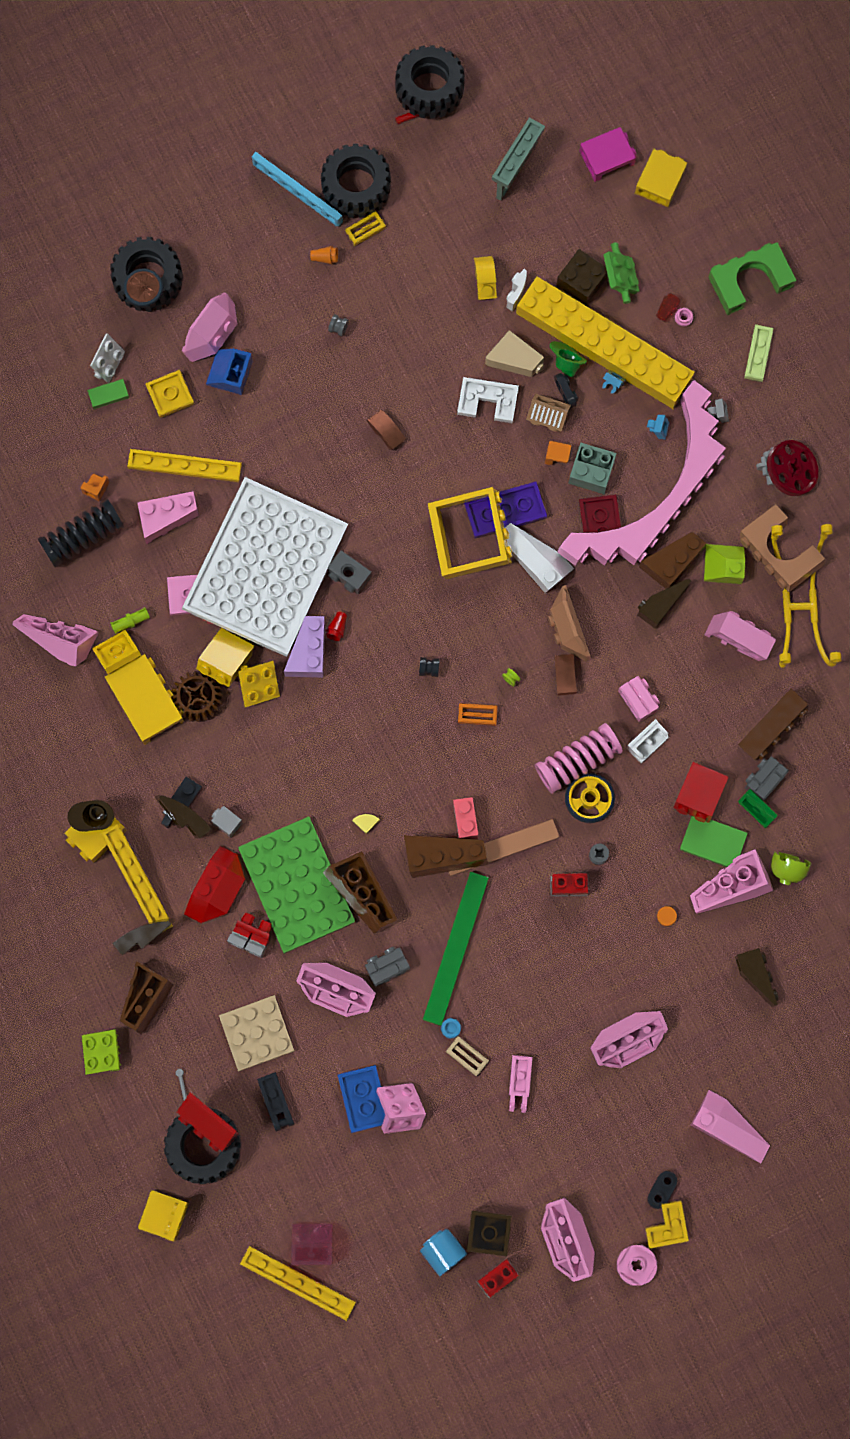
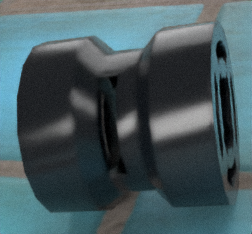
[419,657,440,677]

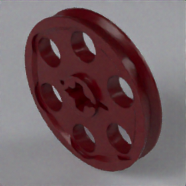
[767,440,819,496]

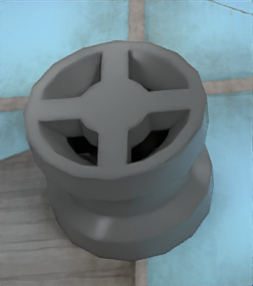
[328,314,349,337]
[589,844,609,865]

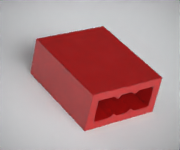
[673,762,728,823]

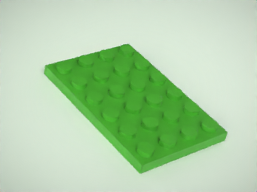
[238,817,356,954]

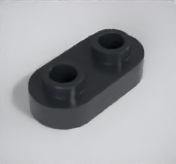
[554,373,578,408]
[647,1171,677,1209]

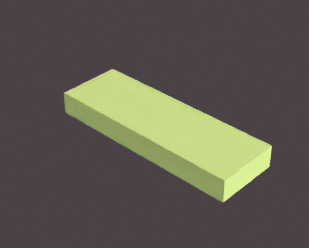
[744,324,773,382]

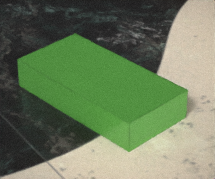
[88,379,129,409]

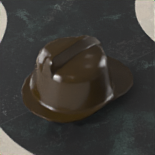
[67,799,114,832]

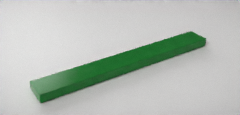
[423,872,489,1026]

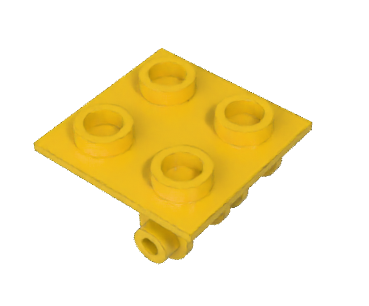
[238,661,280,707]

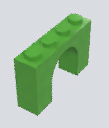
[708,242,796,315]

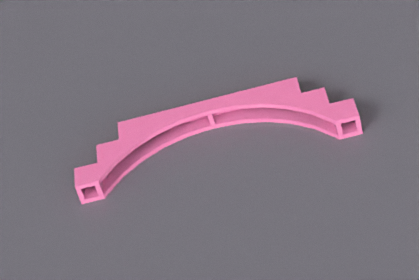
[558,380,726,566]

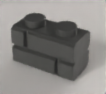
[745,757,789,801]
[365,947,410,988]

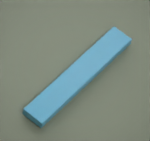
[252,152,343,227]

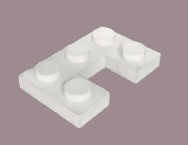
[457,377,519,423]

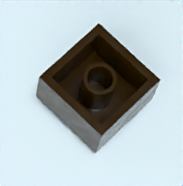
[556,249,608,305]
[467,1211,512,1257]

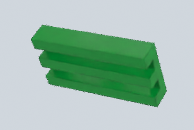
[738,789,778,829]

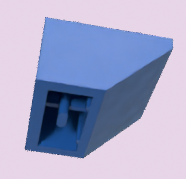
[206,348,253,395]

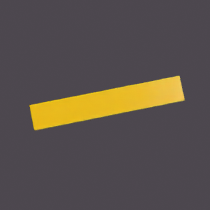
[127,449,242,482]
[101,823,173,932]
[240,1246,356,1321]

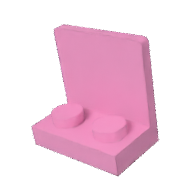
[376,1083,426,1134]

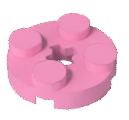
[617,1245,657,1286]

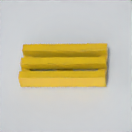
[345,212,386,246]

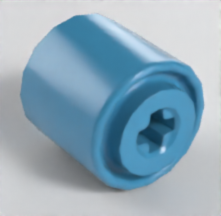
[420,1229,468,1277]

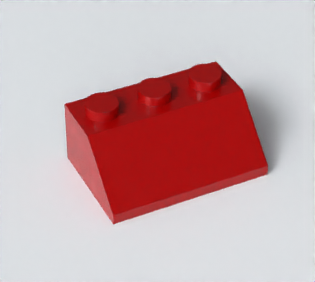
[177,1092,239,1152]

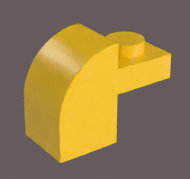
[474,256,497,300]

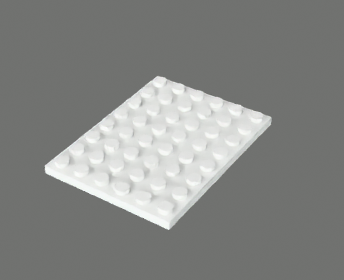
[182,477,348,657]

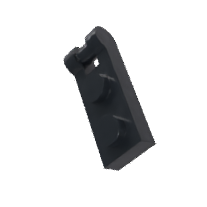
[257,1072,295,1132]

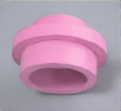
[675,308,693,326]

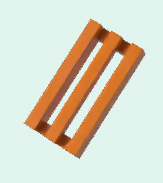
[458,703,497,726]

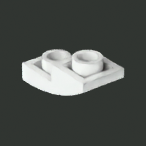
[506,269,527,312]

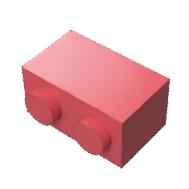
[453,797,478,839]

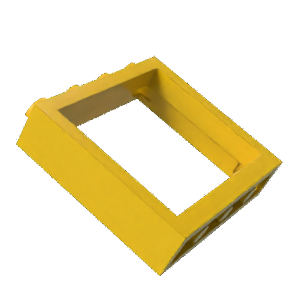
[428,487,512,579]

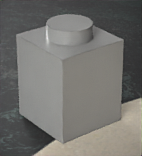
[212,806,243,838]

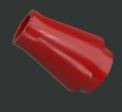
[326,611,347,641]

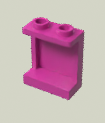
[579,127,637,182]

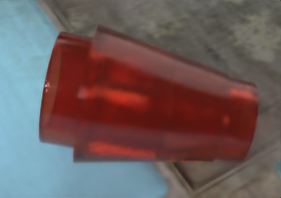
[656,293,681,322]

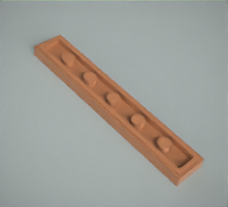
[448,819,559,877]

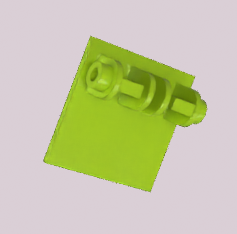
[82,1030,121,1075]

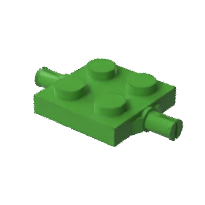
[603,243,639,304]

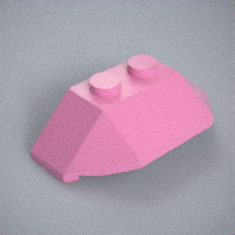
[182,293,237,362]
[297,963,376,1017]
[590,1011,668,1068]
[541,1198,595,1282]

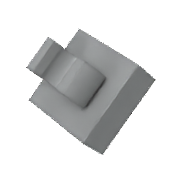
[707,399,729,423]

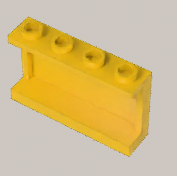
[105,654,184,745]

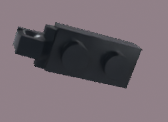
[161,777,202,828]

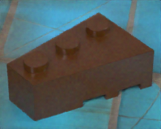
[639,532,706,589]
[120,961,173,1035]

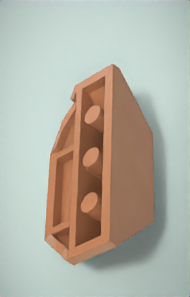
[548,585,590,661]

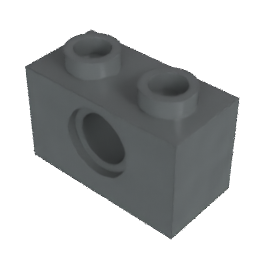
[327,551,372,594]

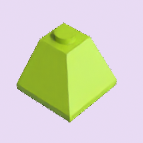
[704,544,745,584]

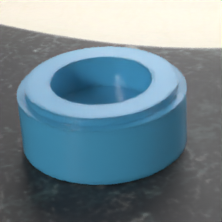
[441,1018,461,1039]

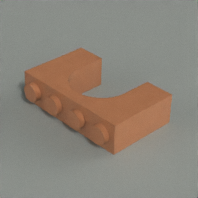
[740,504,825,592]

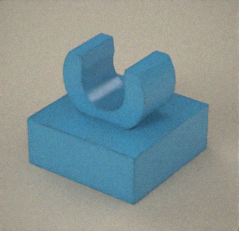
[602,370,626,394]
[647,414,669,440]

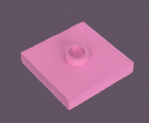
[167,575,197,616]

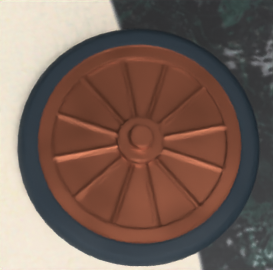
[123,269,163,306]

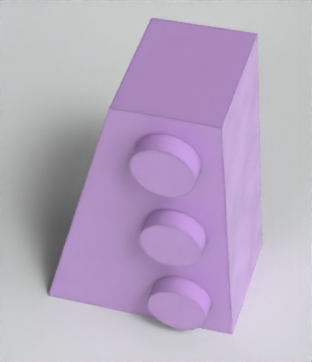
[284,616,325,678]

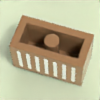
[526,393,571,432]

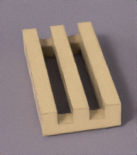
[446,1036,489,1077]

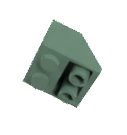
[568,443,617,494]

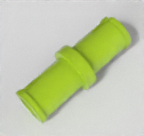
[110,607,150,634]

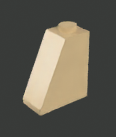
[485,330,544,377]

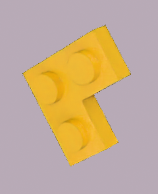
[645,1200,689,1249]

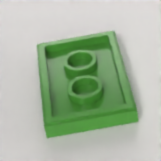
[680,816,747,867]

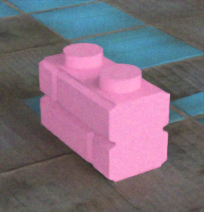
[618,676,660,722]

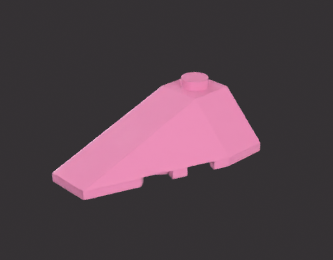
[13,614,98,666]
[690,849,773,914]
[691,1090,770,1164]

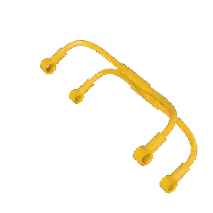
[771,524,842,668]

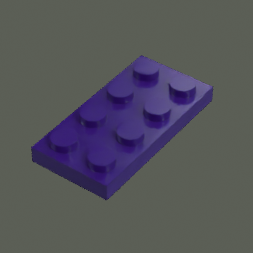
[464,482,547,539]

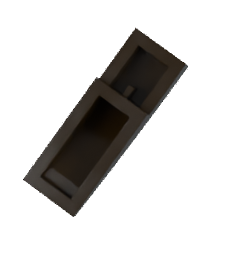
[155,795,211,839]
[112,918,175,955]

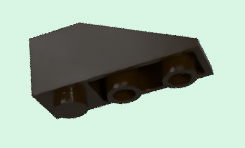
[735,948,779,1007]

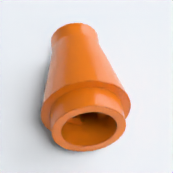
[310,246,338,265]

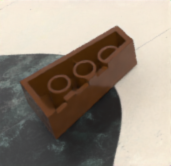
[738,689,809,761]
[404,835,488,878]
[323,851,397,934]

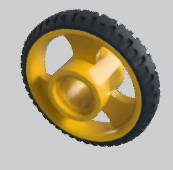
[565,773,615,823]

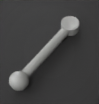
[176,1069,187,1100]

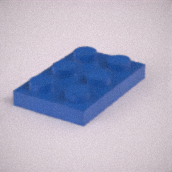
[338,1065,386,1133]

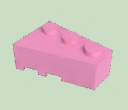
[138,492,199,544]

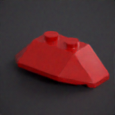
[184,846,245,924]

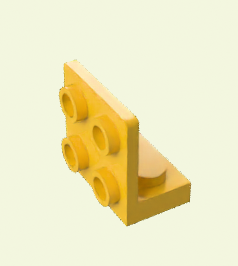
[138,1191,189,1242]

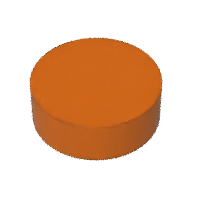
[657,906,677,926]

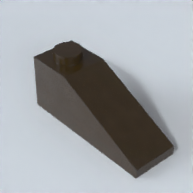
[637,579,691,629]

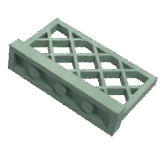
[492,118,545,200]

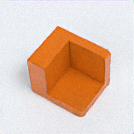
[545,441,571,465]
[81,474,110,501]

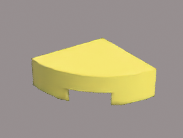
[352,814,380,834]

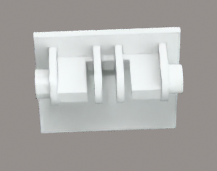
[90,333,125,383]

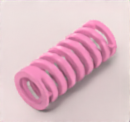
[535,723,623,794]

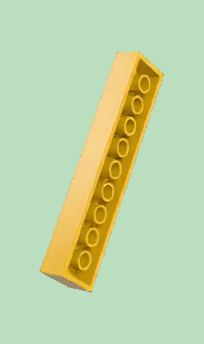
[516,277,695,409]

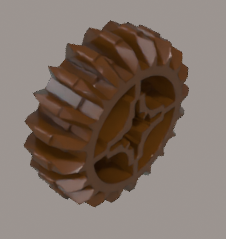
[171,671,223,722]

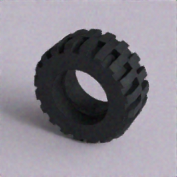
[395,45,465,119]
[321,143,391,218]
[110,237,183,312]
[164,1107,241,1184]

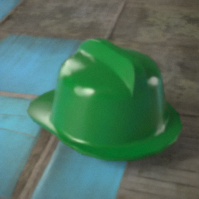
[549,341,587,377]

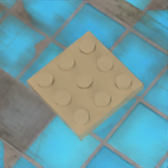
[219,995,294,1072]

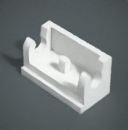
[627,719,669,763]

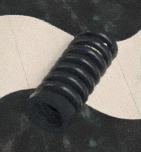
[37,498,124,568]

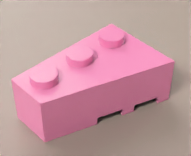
[705,611,776,661]

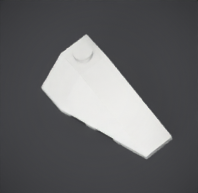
[496,523,574,593]

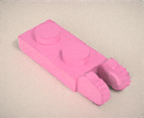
[509,1055,532,1113]

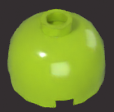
[771,852,811,885]

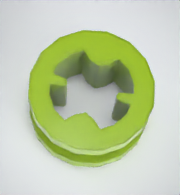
[502,668,521,687]

